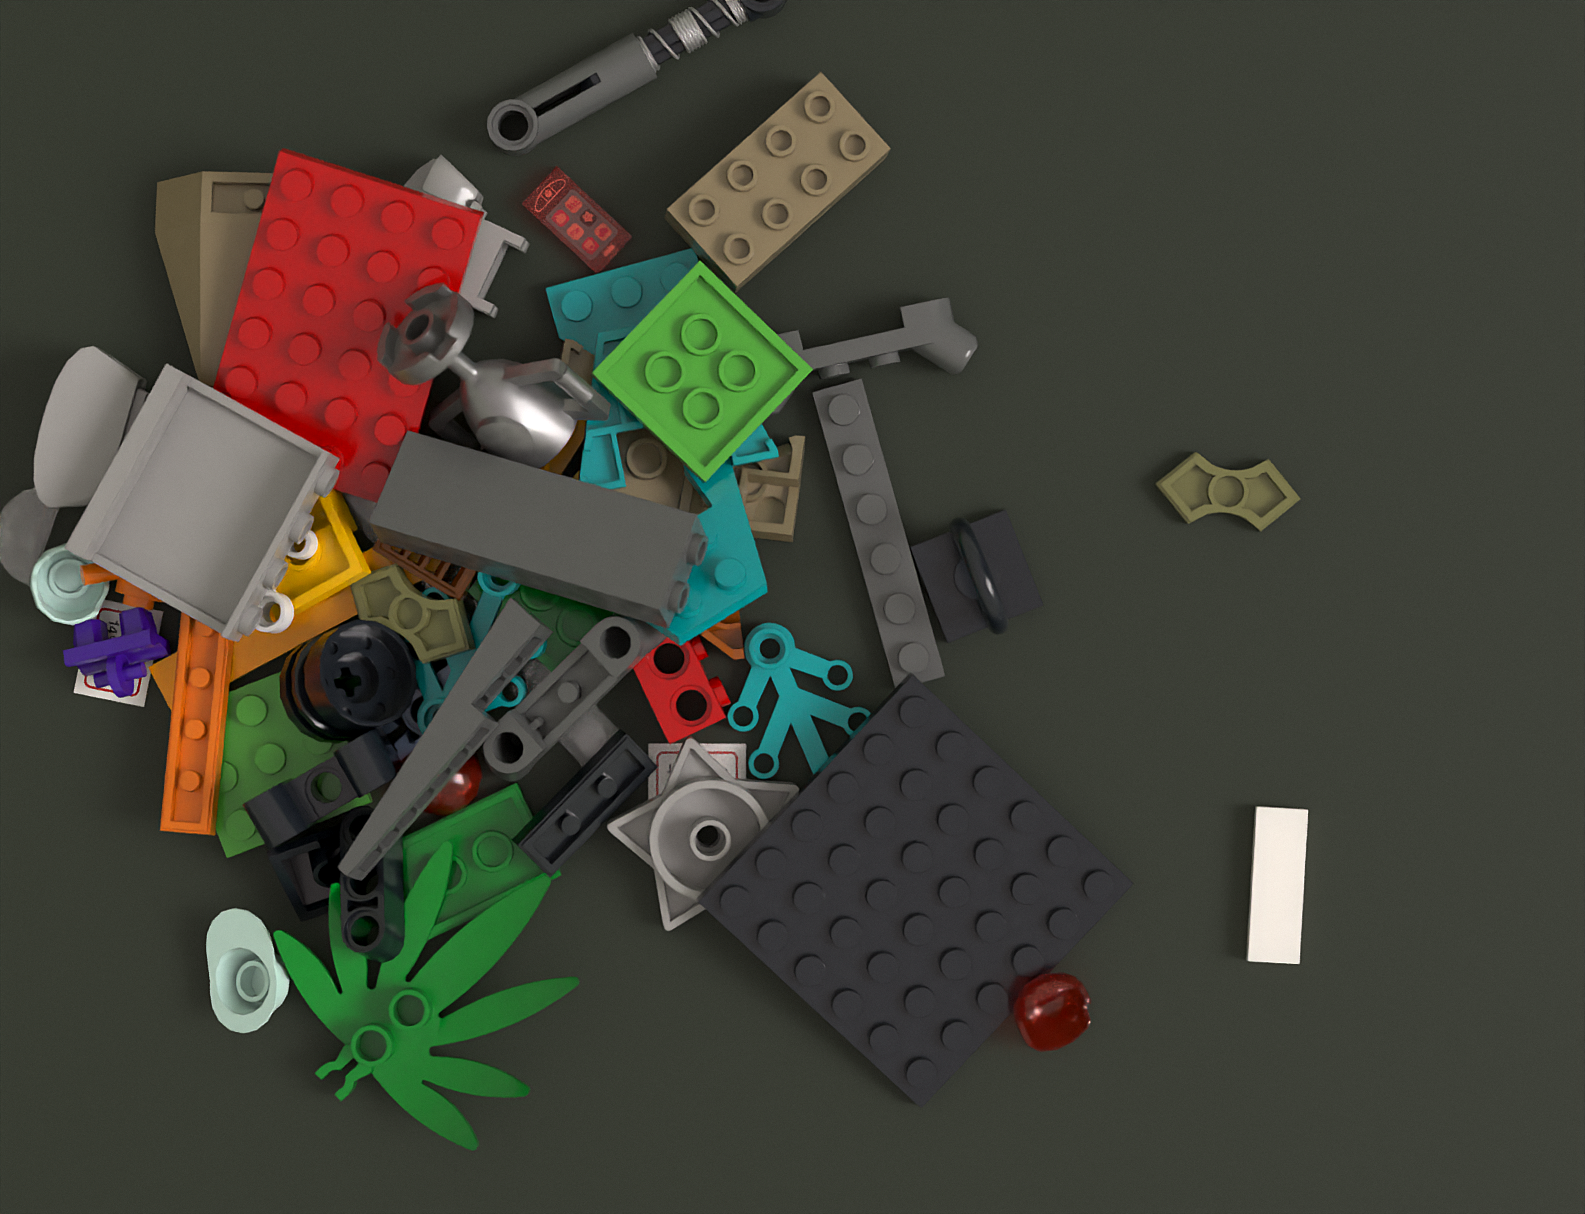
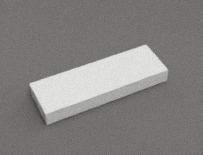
[1246,806,1308,964]

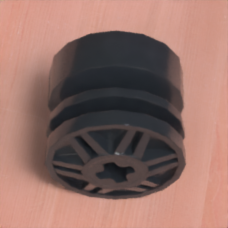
[279,620,417,743]

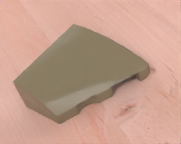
[689,435,805,542]

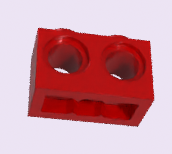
[633,635,731,744]

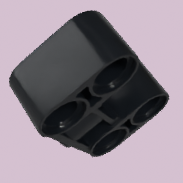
[243,727,403,850]

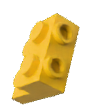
[271,489,371,620]

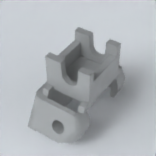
[404,155,530,319]
[34,346,150,508]

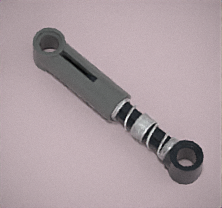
[487,0,787,156]

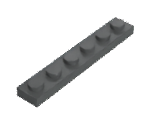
[812,378,945,688]

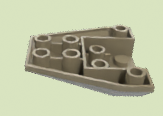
[155,171,273,388]

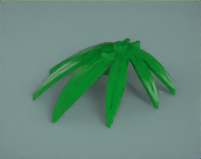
[273,840,579,1151]

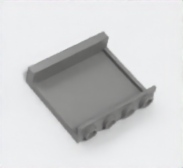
[65,363,340,642]

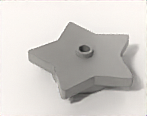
[607,736,799,931]

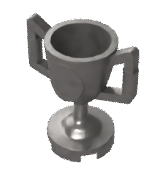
[377,283,611,468]

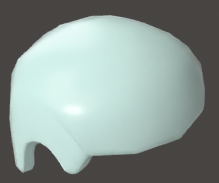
[30,543,109,625]

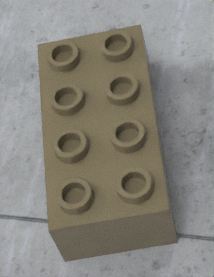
[664,72,891,294]

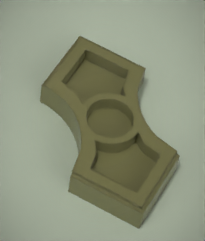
[1155,452,1301,532]
[350,564,476,664]

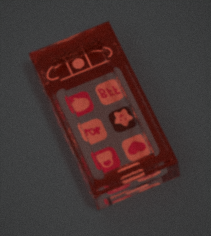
[522,166,633,274]

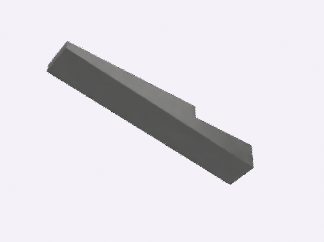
[337,597,553,881]

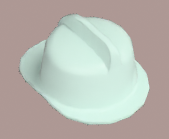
[206,908,290,1033]

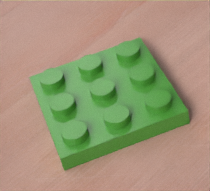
[590,261,813,483]
[216,672,373,858]

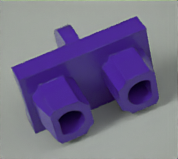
[63,607,171,698]

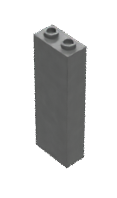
[369,430,708,629]

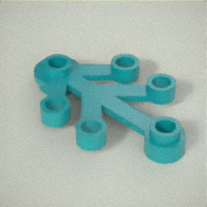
[403,572,547,734]
[728,623,871,779]

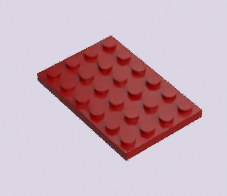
[213,148,484,503]

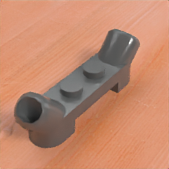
[770,298,979,415]
[483,613,667,782]

